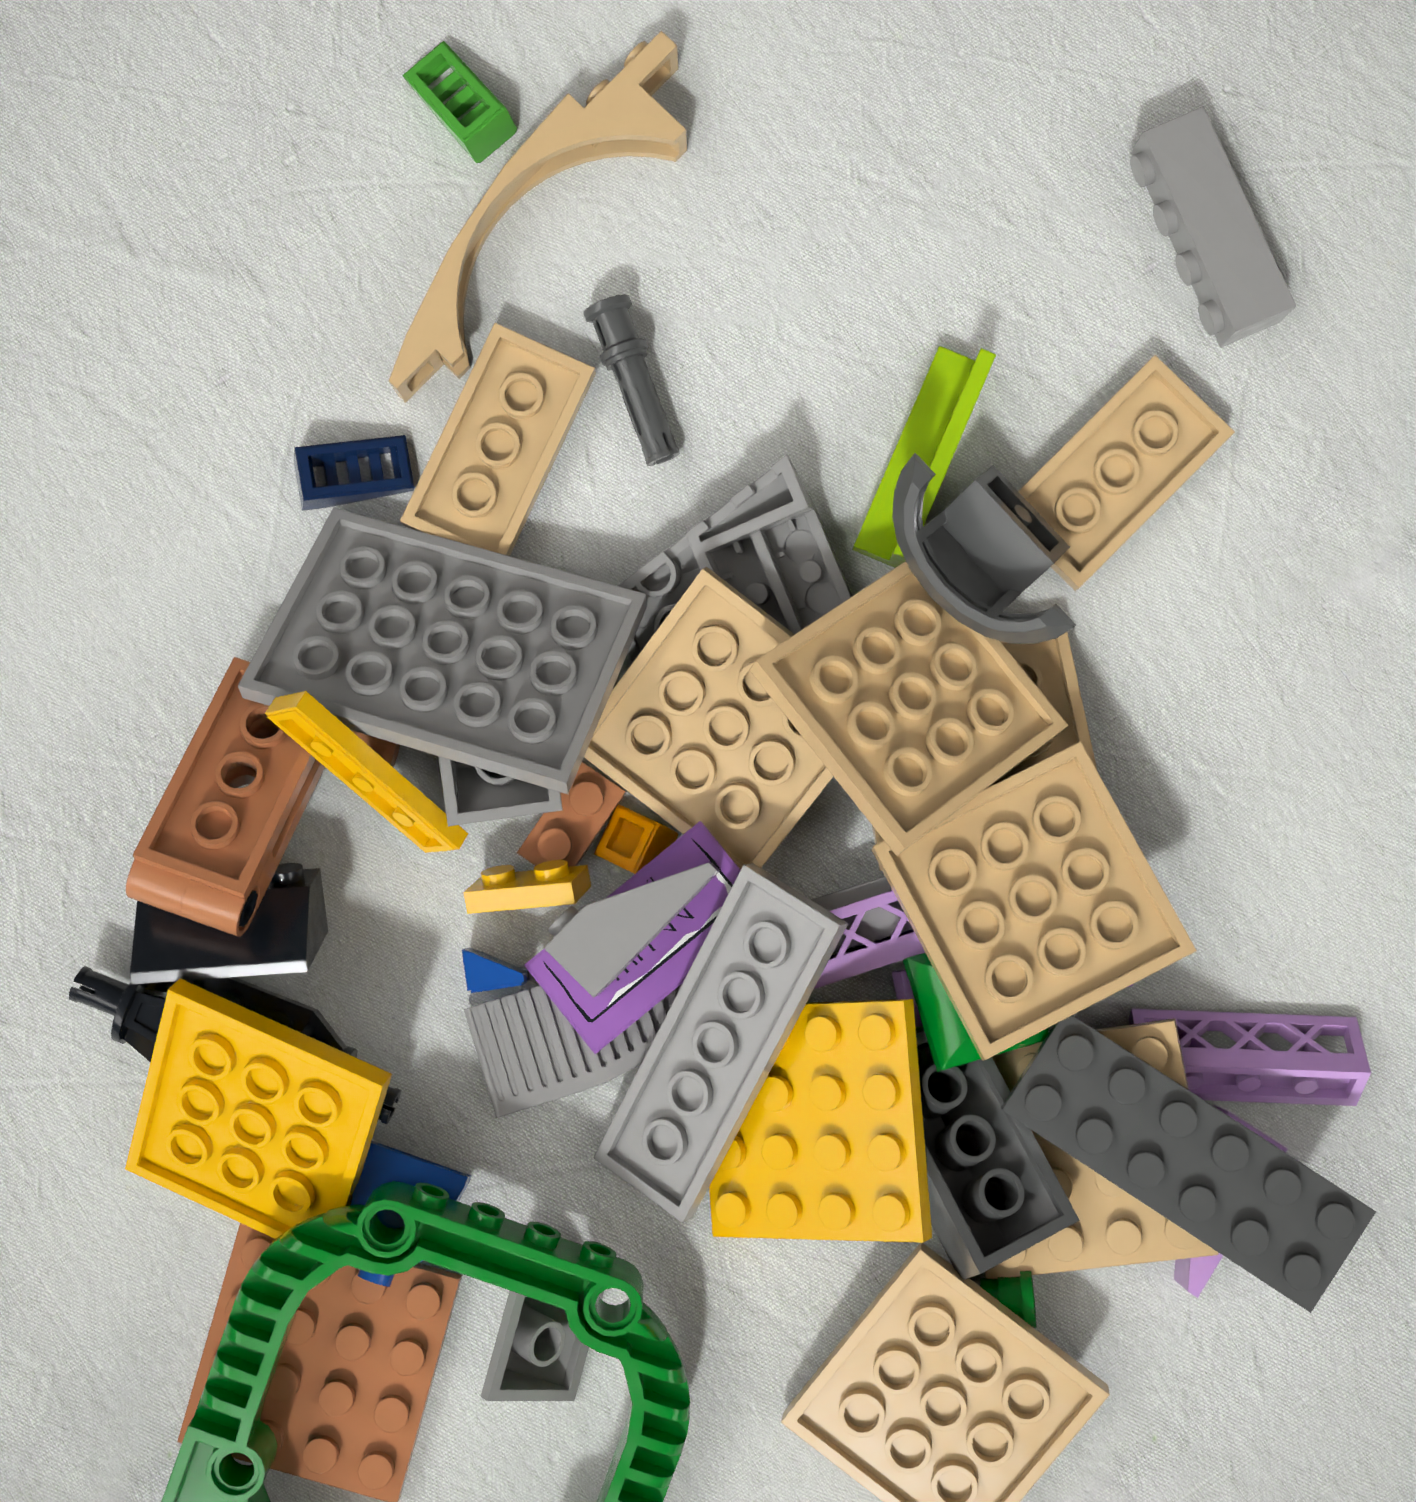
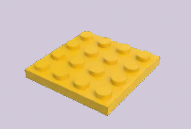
[125,979,392,1239]
[709,999,932,1243]

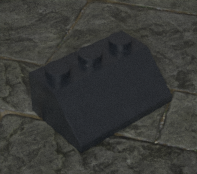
[130,863,328,984]

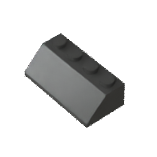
[916,1030,1080,1280]

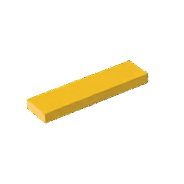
[265,691,469,853]

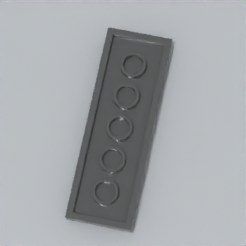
[1001,1015,1376,1313]

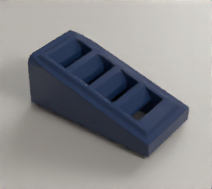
[294,435,415,511]

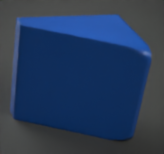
[462,948,530,993]

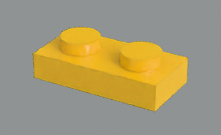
[463,860,591,914]

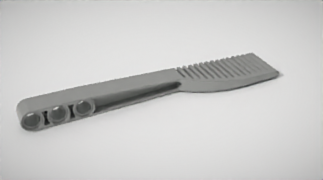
[464,876,912,1118]

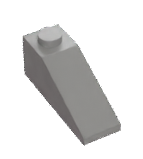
[544,863,720,998]

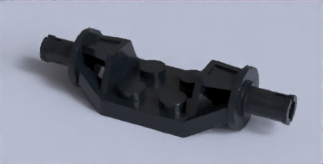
[69,966,401,1124]

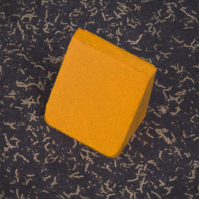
[594,804,678,874]

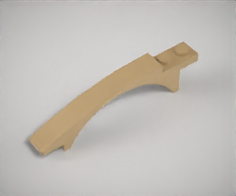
[389,31,687,403]

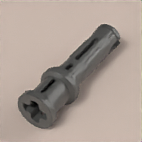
[583,294,680,466]

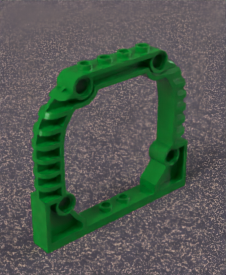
[161,1181,690,1502]

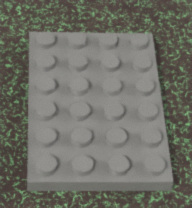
[238,507,647,794]

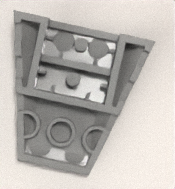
[618,454,853,663]

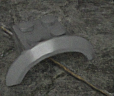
[892,453,1076,644]

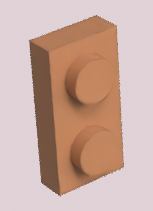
[517,762,627,867]

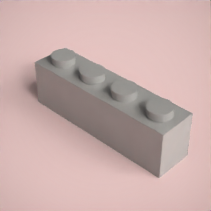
[1130,106,1296,348]

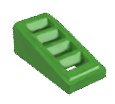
[402,41,517,163]

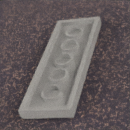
[593,863,848,1223]

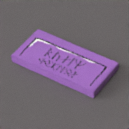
[524,821,741,1054]

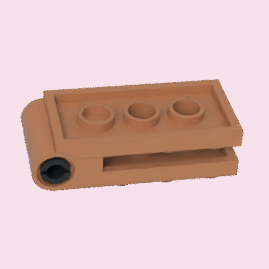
[126,657,325,937]

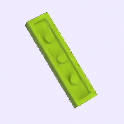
[852,346,996,568]

